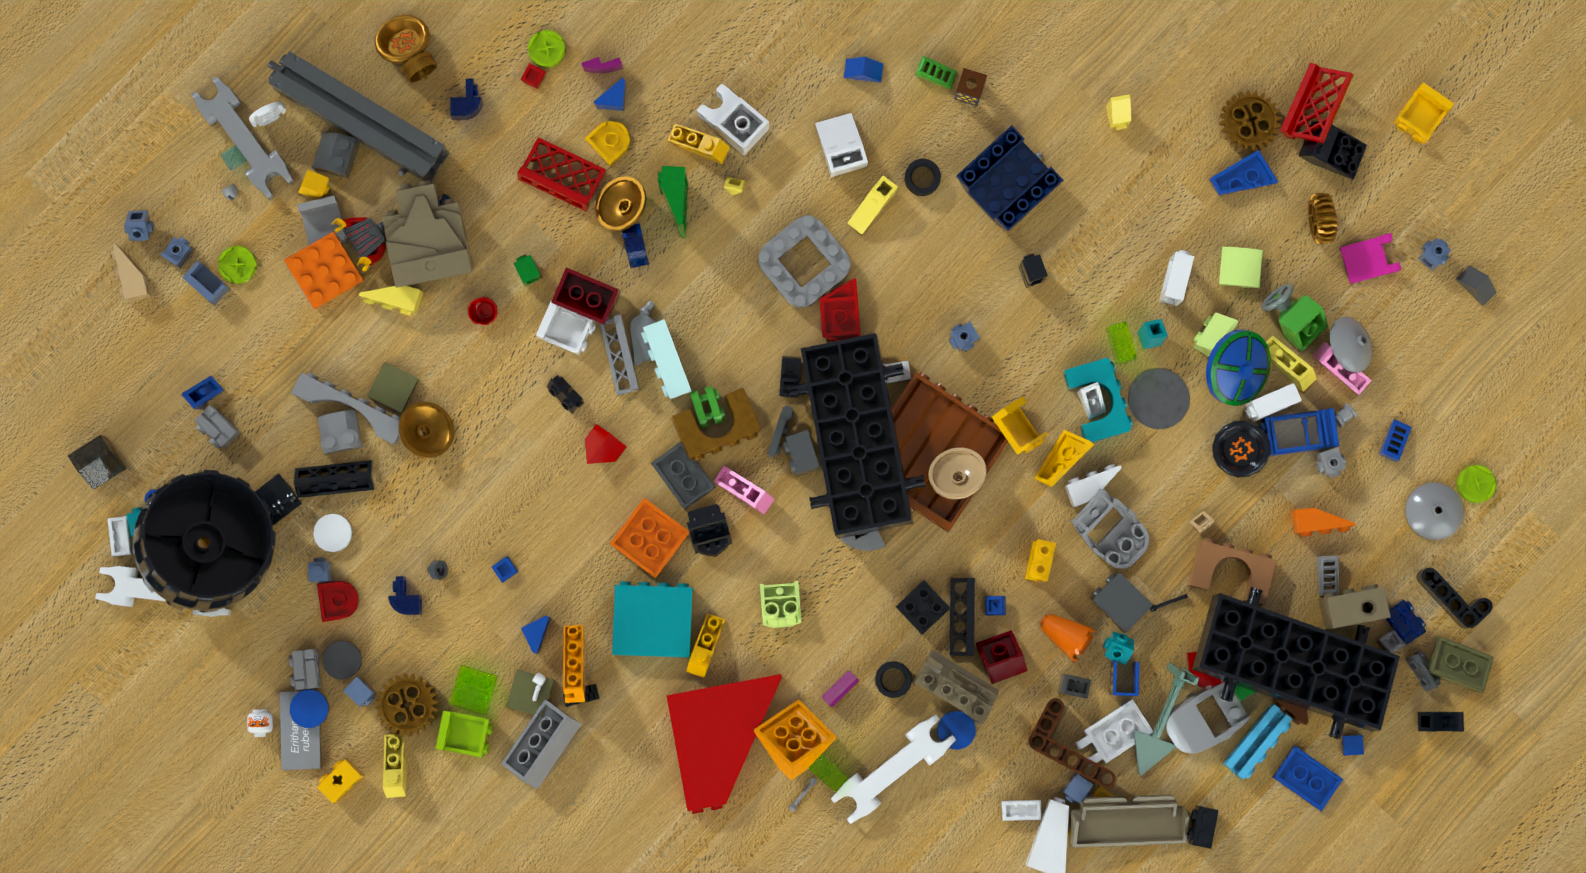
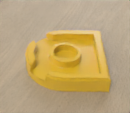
[584,121,630,167]

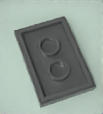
[651,442,716,510]

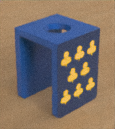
[1110,661,1140,696]

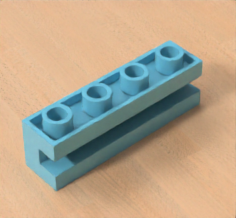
[1222,704,1292,779]

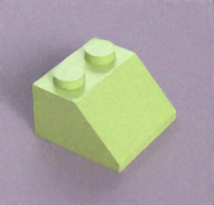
[1193,312,1239,357]

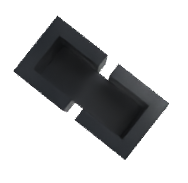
[1019,253,1048,288]

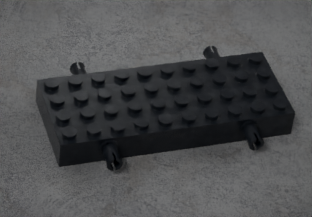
[789,333,926,539]
[1192,587,1400,739]

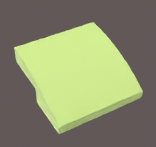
[1219,247,1263,288]

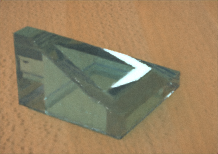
[221,145,247,171]

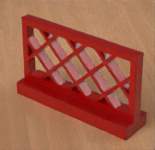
[1280,63,1354,143]
[517,137,606,212]

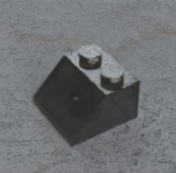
[68,435,127,490]

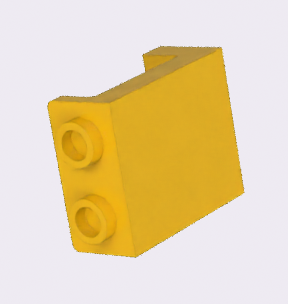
[1393,82,1454,144]
[992,396,1049,455]
[1024,539,1056,583]

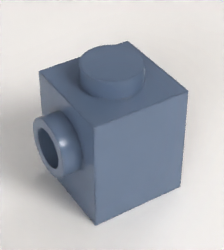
[308,558,332,582]
[343,677,376,707]
[1062,773,1093,804]

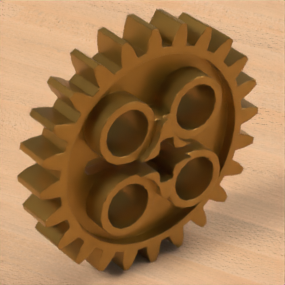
[1219,90,1282,152]
[375,673,439,737]

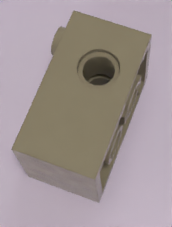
[1319,584,1391,629]

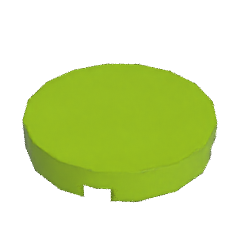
[528,30,566,68]
[218,246,257,284]
[1456,465,1496,503]

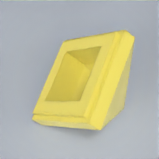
[723,177,745,195]

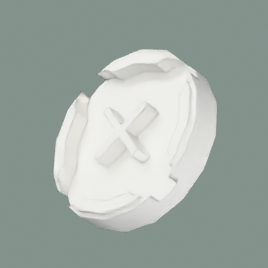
[249,101,286,127]
[313,514,353,552]

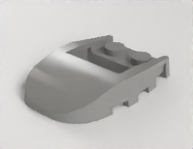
[1070,489,1149,569]
[1165,680,1250,753]

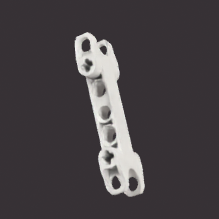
[95,566,231,617]
[830,715,956,824]

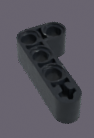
[1416,568,1493,629]

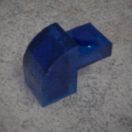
[450,78,483,120]
[622,223,649,268]
[388,576,422,615]

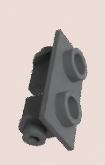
[1405,650,1441,692]

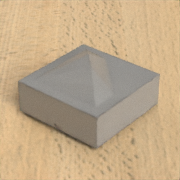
[1377,629,1406,654]

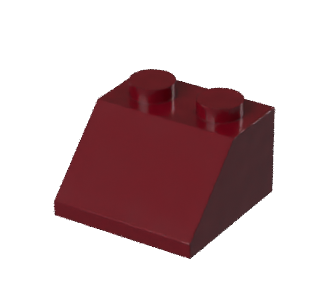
[976,630,1028,684]

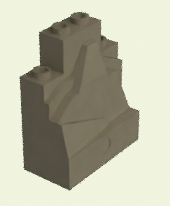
[382,180,474,288]
[912,649,999,724]

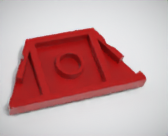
[819,278,861,341]

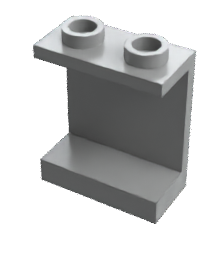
[297,196,348,246]

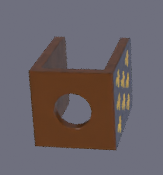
[954,68,987,106]

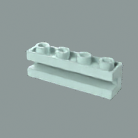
[641,319,692,400]

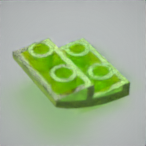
[449,665,498,715]

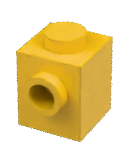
[298,169,330,200]

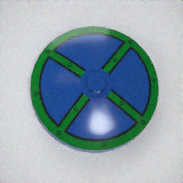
[1206,329,1271,406]

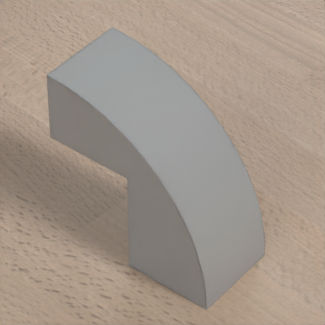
[833,529,885,551]

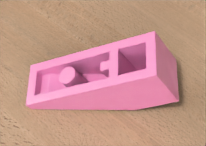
[1312,342,1372,395]
[713,466,775,515]

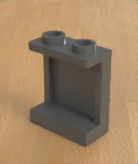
[1091,572,1153,633]

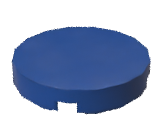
[290,690,329,728]
[937,711,976,750]

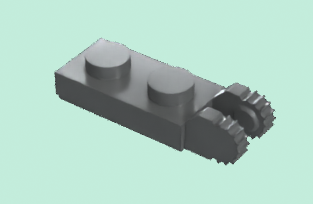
[768,406,793,459]

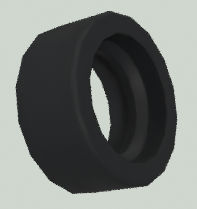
[904,158,941,196]
[875,661,912,698]

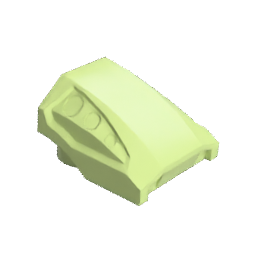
[760,581,802,628]

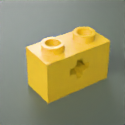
[317,759,364,804]

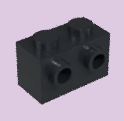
[1187,805,1219,849]

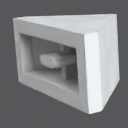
[1077,382,1106,419]

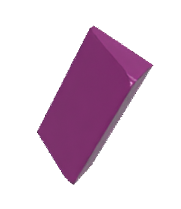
[822,671,859,707]

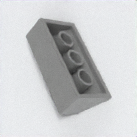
[501,699,582,789]

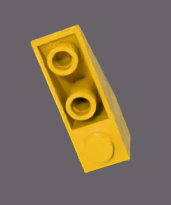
[667,124,730,164]
[686,613,725,678]

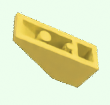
[1266,336,1317,392]

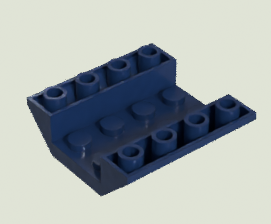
[956,125,1064,232]

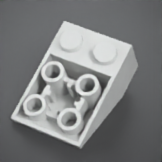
[815,113,868,177]

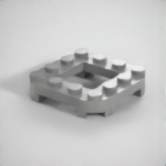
[758,215,850,308]

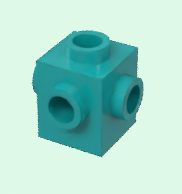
[1103,631,1134,665]

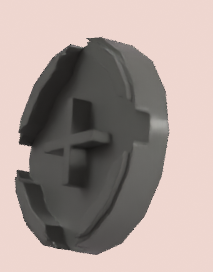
[322,641,362,679]

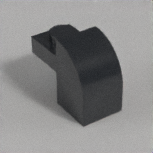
[1418,712,1464,732]

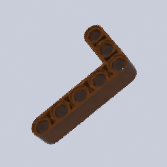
[1028,698,1117,789]

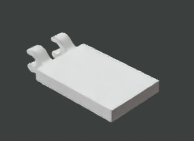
[1075,699,1153,766]

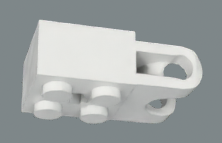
[696,84,769,156]

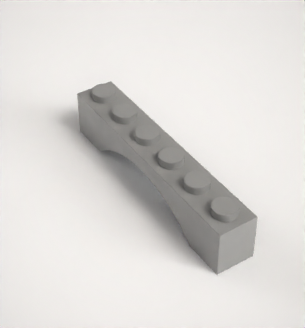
[291,372,400,446]

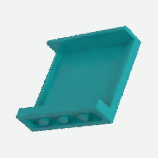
[612,581,693,658]

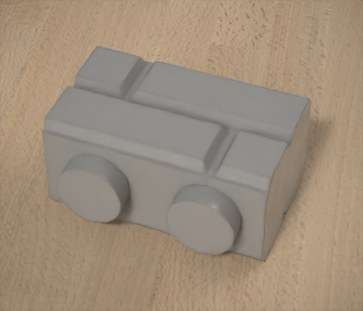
[195,405,241,449]
[289,649,321,690]

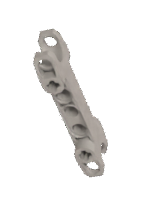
[191,76,295,200]

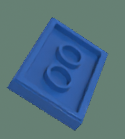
[1272,745,1343,811]

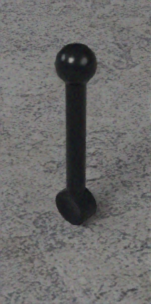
[1150,594,1188,612]

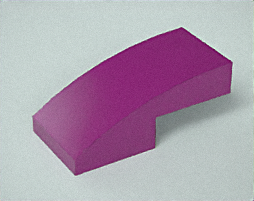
[581,57,623,73]

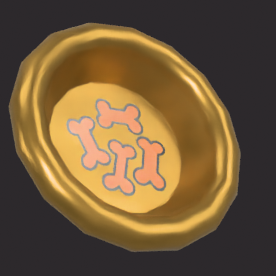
[374,15,430,63]

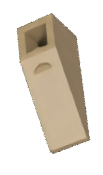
[111,244,152,302]

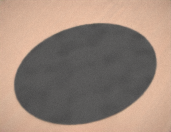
[1128,368,1189,429]

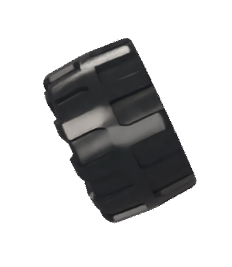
[133,470,276,613]

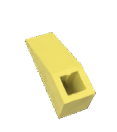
[847,175,898,235]
[359,286,423,316]
[383,734,407,798]

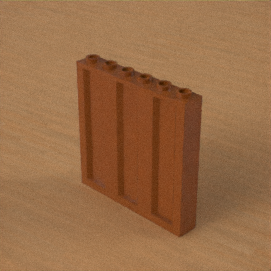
[892,372,1008,532]

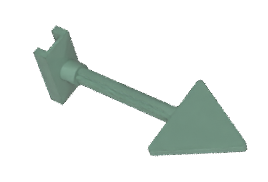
[1134,662,1199,775]

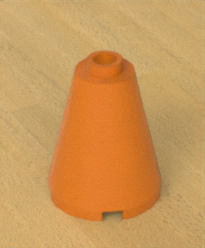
[1040,614,1096,663]

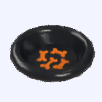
[1212,420,1270,478]

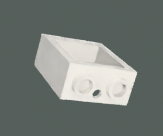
[1159,250,1194,306]
[1244,383,1302,423]

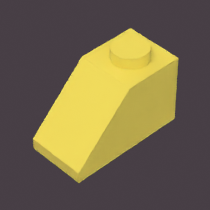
[1106,94,1131,130]

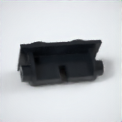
[547,375,584,414]

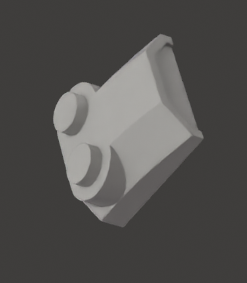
[318,410,363,455]

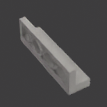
[600,314,640,396]

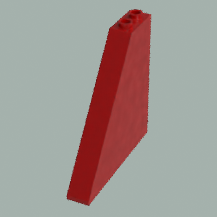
[666,674,782,814]

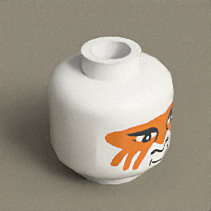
[247,709,273,737]

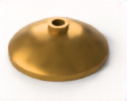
[595,176,647,231]
[398,401,454,458]

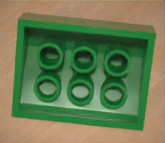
[658,166,688,238]

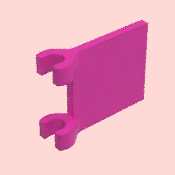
[1340,233,1401,284]

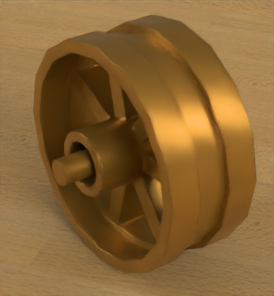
[401,52,438,83]

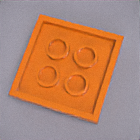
[284,231,364,309]
[610,498,690,578]

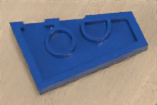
[1209,150,1278,196]

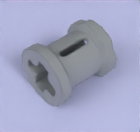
[1334,403,1357,428]

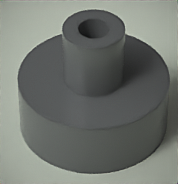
[427,560,448,580]

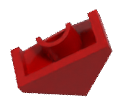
[585,424,627,464]

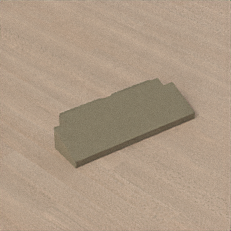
[1071,794,1190,848]

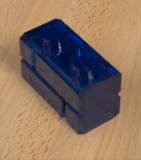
[1386,599,1426,644]

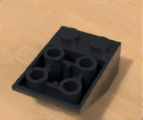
[1299,121,1367,180]

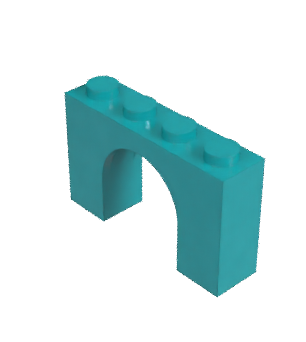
[1063,357,1133,443]

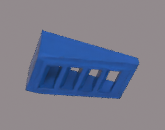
[1379,419,1412,462]

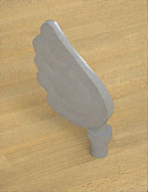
[630,300,655,366]

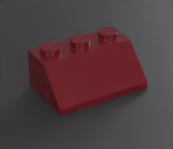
[551,267,621,325]

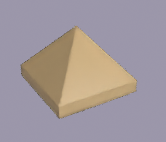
[1189,511,1215,533]

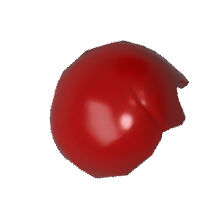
[468,297,498,326]

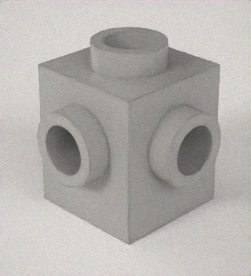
[1316,447,1346,478]

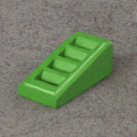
[915,56,957,89]

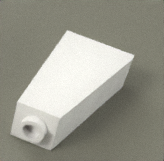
[1025,797,1069,873]

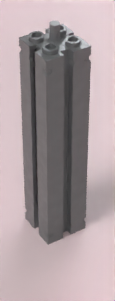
[268,51,449,183]

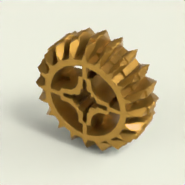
[1307,193,1337,244]

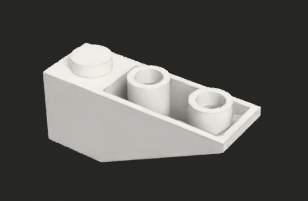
[1065,464,1122,508]

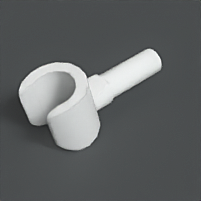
[532,673,546,701]

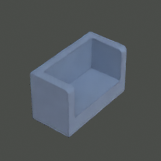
[182,261,230,305]

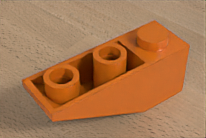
[1291,508,1355,537]

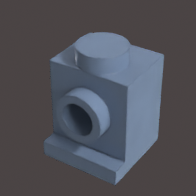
[161,237,193,268]

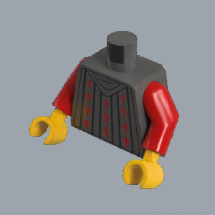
[331,217,387,271]

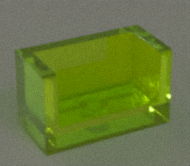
[1105,321,1137,366]
[808,754,848,793]

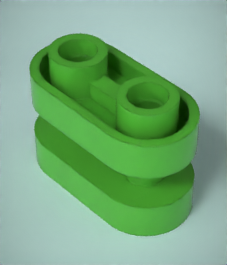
[690,386,725,429]

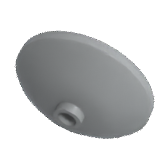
[1330,316,1373,373]
[1405,483,1464,540]

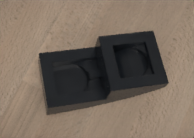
[779,356,801,398]

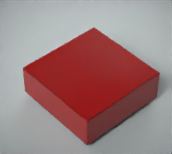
[520,63,546,89]

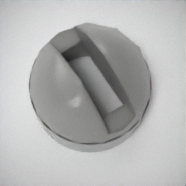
[221,184,238,200]

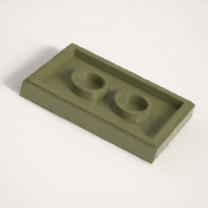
[1428,636,1494,693]

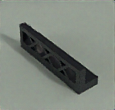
[294,460,374,498]
[949,578,975,656]

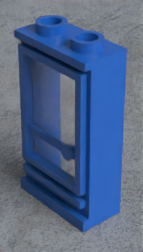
[1260,408,1339,457]

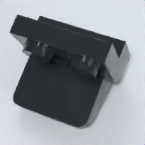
[687,504,732,557]

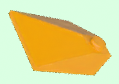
[754,699,836,780]

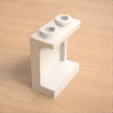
[536,302,596,356]

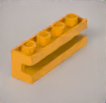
[563,625,585,703]

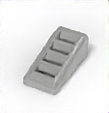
[1316,556,1339,596]

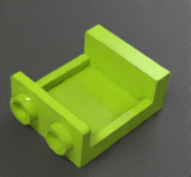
[436,710,493,758]

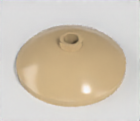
[929,448,987,499]

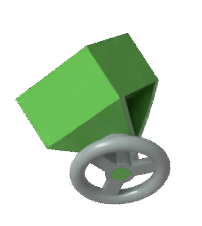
[1262,284,1328,352]

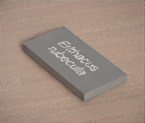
[279,690,322,770]

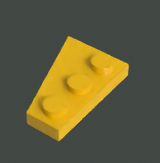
[1035,430,1094,487]

